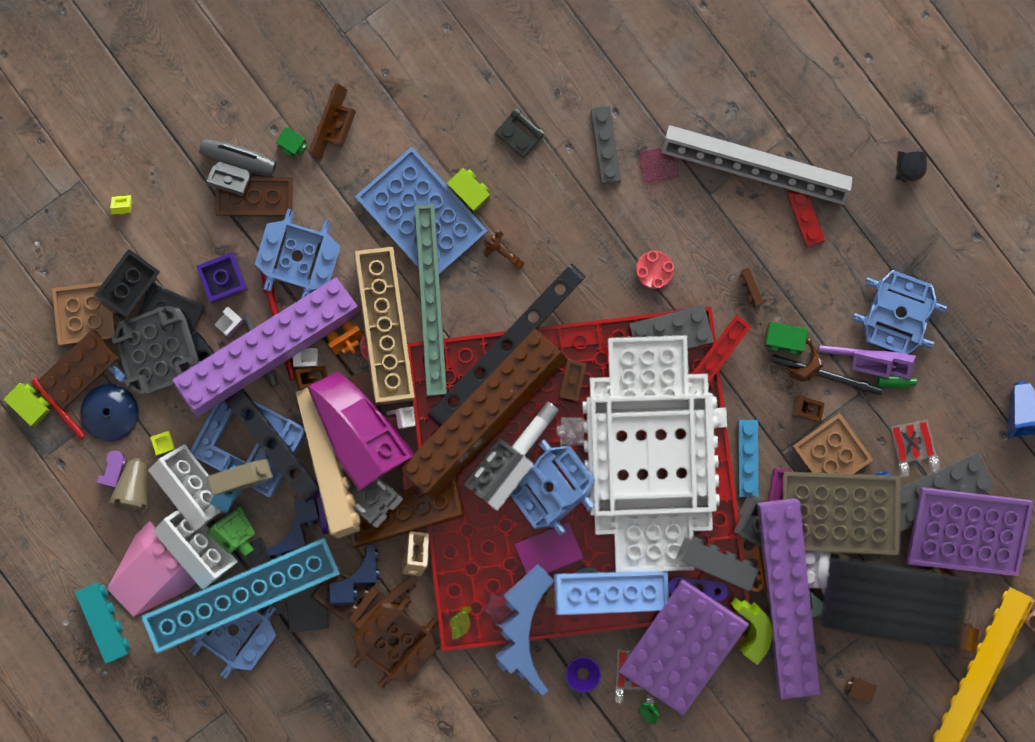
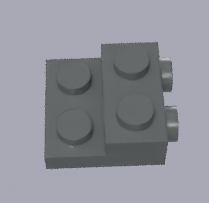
[734,496,764,549]

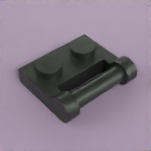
[495,107,546,158]

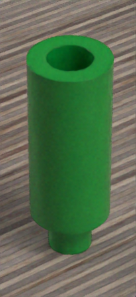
[877,375,917,389]

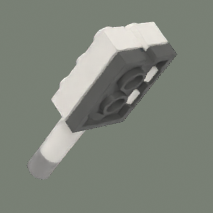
[464,402,559,510]
[304,436,403,528]

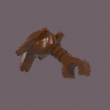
[483,231,525,269]

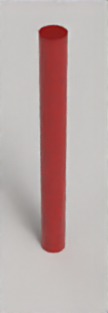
[31,377,86,440]

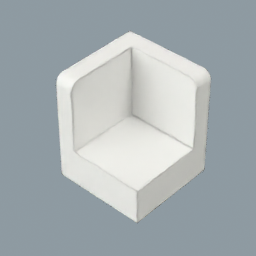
[215,307,244,338]
[293,348,318,368]
[386,407,416,429]

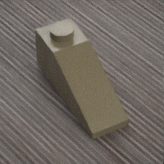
[206,459,273,496]

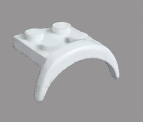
[805,550,831,597]

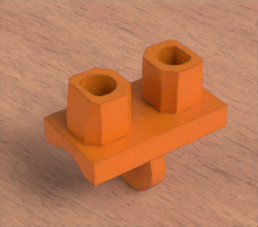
[327,321,363,355]

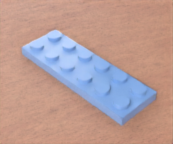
[554,571,669,614]

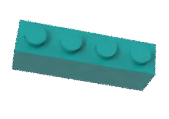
[75,582,131,664]

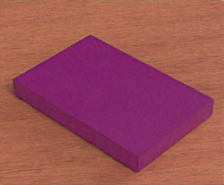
[515,522,583,574]

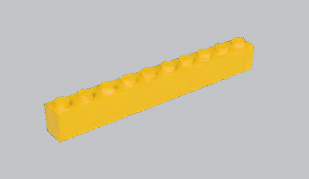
[933,587,1035,742]

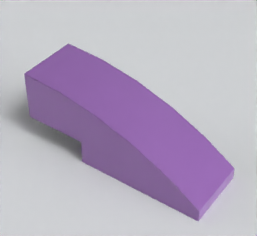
[852,351,916,379]

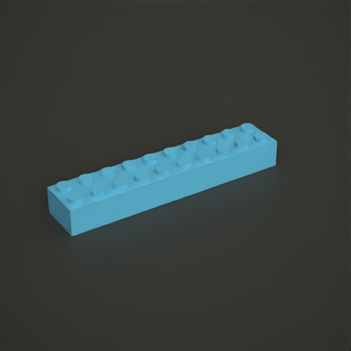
[141,538,340,653]

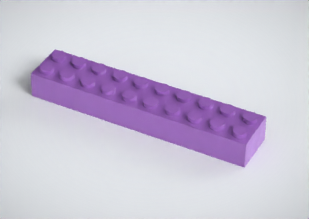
[172,277,359,418]
[757,498,820,699]

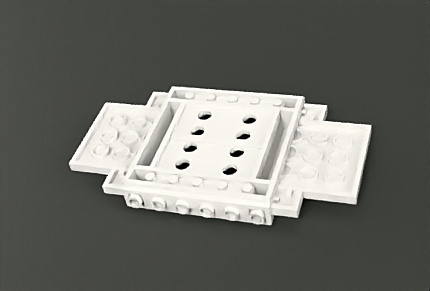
[583,335,719,573]

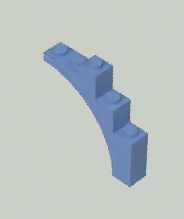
[495,564,554,695]

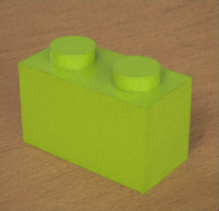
[447,168,490,213]
[3,383,51,427]

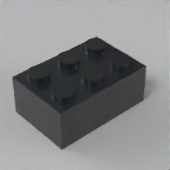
[92,249,160,320]

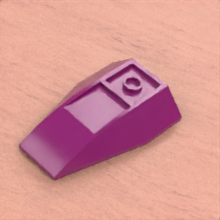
[308,372,414,491]

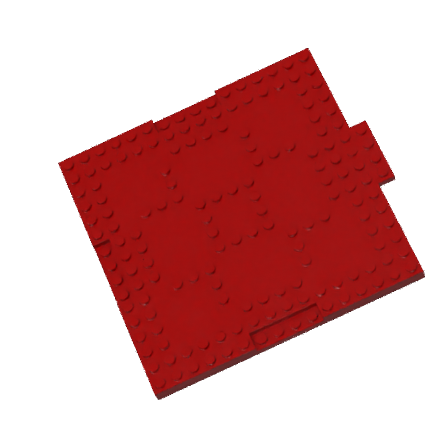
[401,307,750,651]

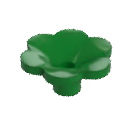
[638,702,659,724]

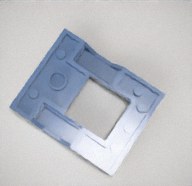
[190,400,306,498]

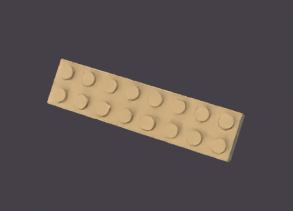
[354,247,415,406]

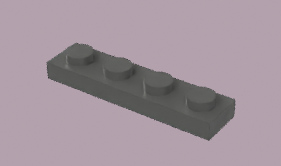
[591,106,621,184]

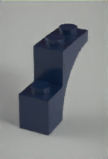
[266,496,320,559]
[328,544,379,606]

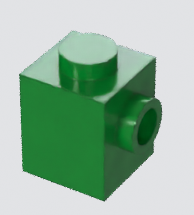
[276,127,307,158]

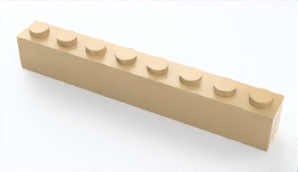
[296,387,360,538]

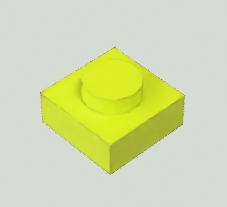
[110,196,132,214]
[150,431,175,455]

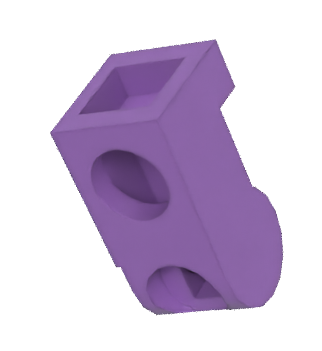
[97,451,126,487]

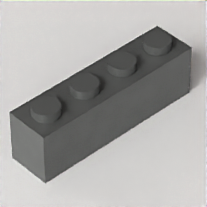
[676,536,759,591]

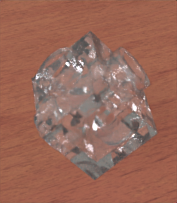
[557,417,585,445]

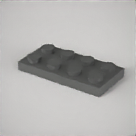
[629,305,714,349]

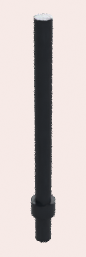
[771,354,883,395]

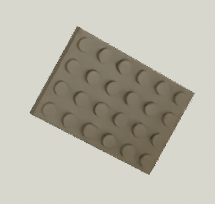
[783,472,901,555]

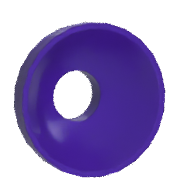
[566,657,601,692]

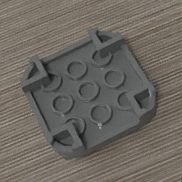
[112,306,198,394]

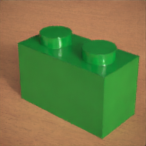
[764,322,808,355]

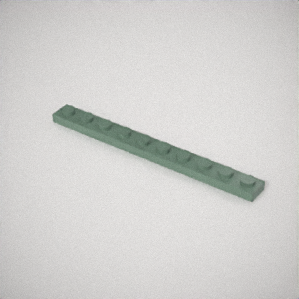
[415,204,447,396]

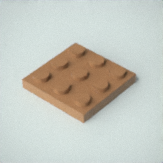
[52,282,116,346]
[792,413,873,474]

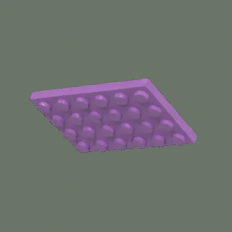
[906,487,1034,576]
[619,579,748,715]

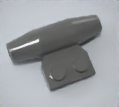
[199,139,277,196]

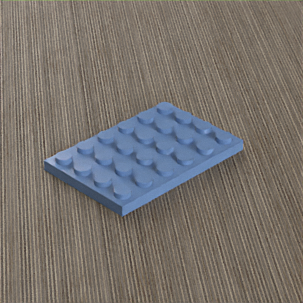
[355,147,488,275]

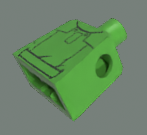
[207,507,255,556]

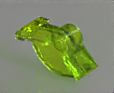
[450,606,471,639]

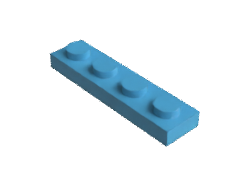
[738,420,759,497]

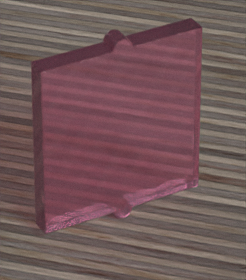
[639,148,678,183]

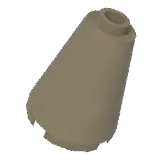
[109,458,148,513]

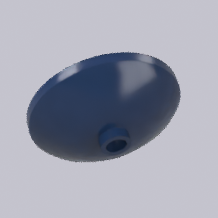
[80,384,139,442]

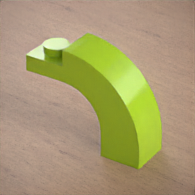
[731,598,773,665]

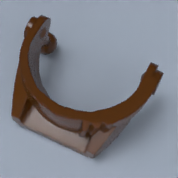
[786,338,823,382]

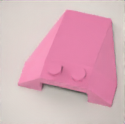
[107,521,196,617]

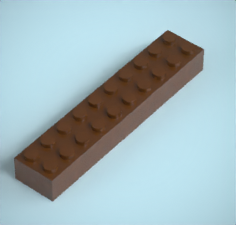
[401,329,567,500]

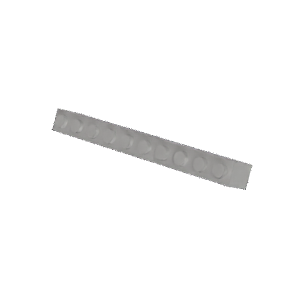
[661,125,852,205]

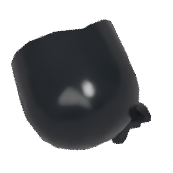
[896,151,927,183]

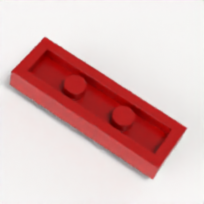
[787,191,825,247]

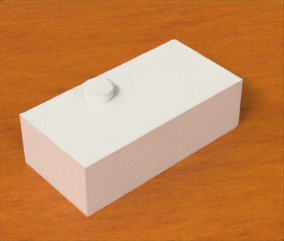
[148,444,223,532]
[153,510,237,590]

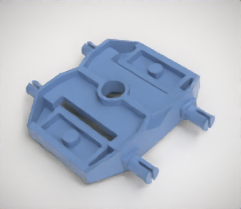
[254,208,341,299]
[852,270,947,354]
[510,440,595,536]
[189,604,277,679]

